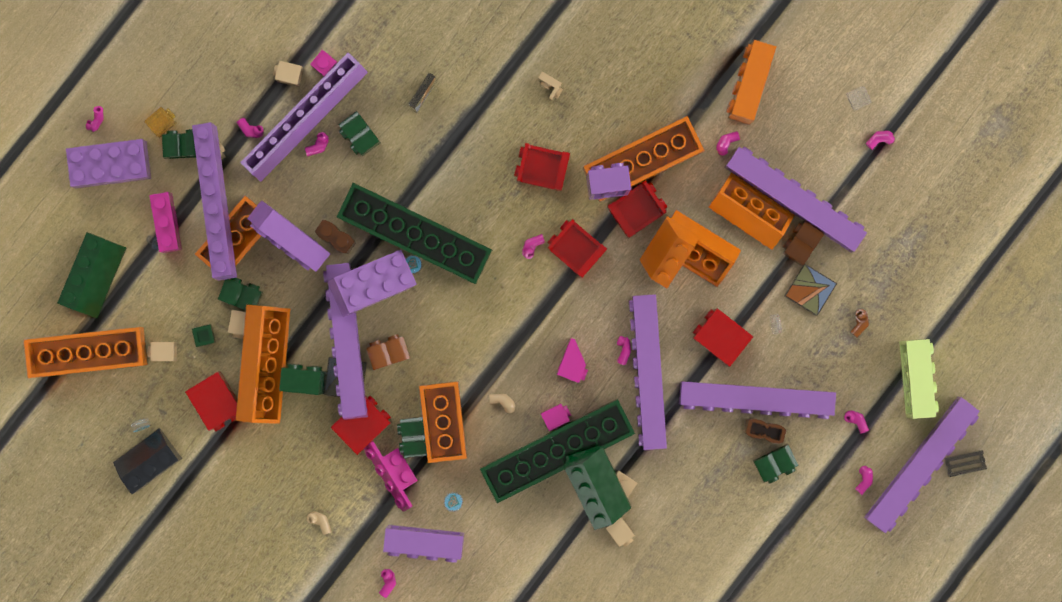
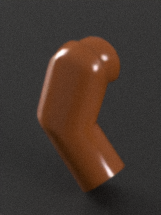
[850,309,869,338]

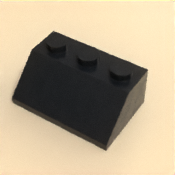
[113,428,182,494]

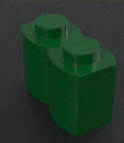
[338,111,381,156]
[162,129,196,159]
[218,278,263,310]
[397,417,427,458]
[753,444,799,484]

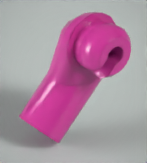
[86,106,104,132]
[236,118,264,138]
[865,131,895,150]
[305,132,329,157]
[522,234,545,259]
[617,336,631,365]
[844,410,869,434]
[379,569,396,598]

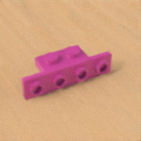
[364,441,418,512]

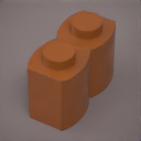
[366,334,410,370]

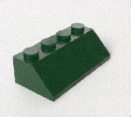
[57,232,127,318]
[565,445,631,530]

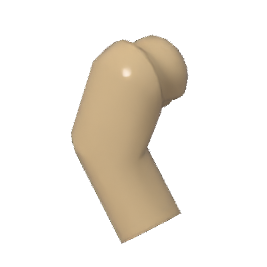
[489,394,516,413]
[306,511,332,535]

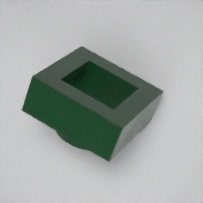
[192,324,216,347]

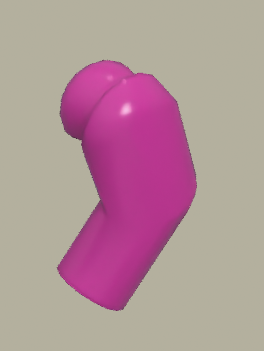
[716,131,740,156]
[855,466,873,495]

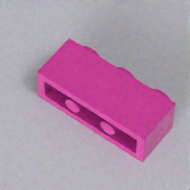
[149,192,182,253]

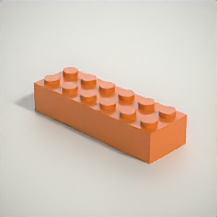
[583,116,704,203]
[236,305,291,424]
[24,327,148,378]

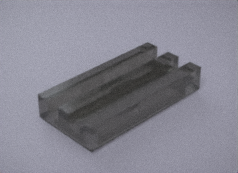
[944,450,987,477]

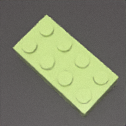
[899,339,939,419]

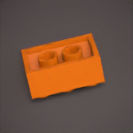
[639,216,700,288]

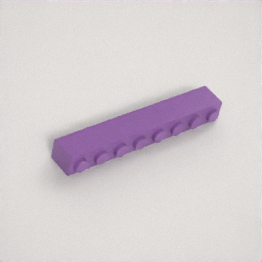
[240,53,368,182]
[192,122,237,281]
[725,147,867,253]
[323,263,368,420]
[629,294,667,450]
[679,381,836,419]
[864,397,980,533]

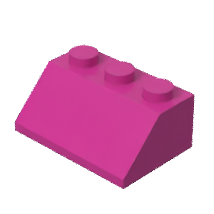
[556,338,588,383]

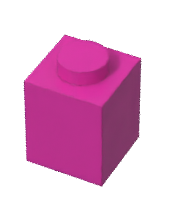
[310,50,338,77]
[540,403,571,431]

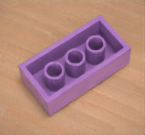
[66,139,151,188]
[586,163,631,200]
[247,200,330,272]
[327,250,417,317]
[383,525,464,562]

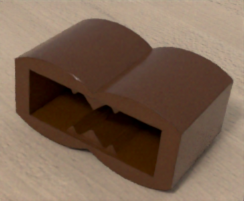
[315,220,356,254]
[782,221,825,266]
[743,418,786,444]

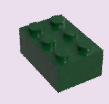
[279,364,327,395]

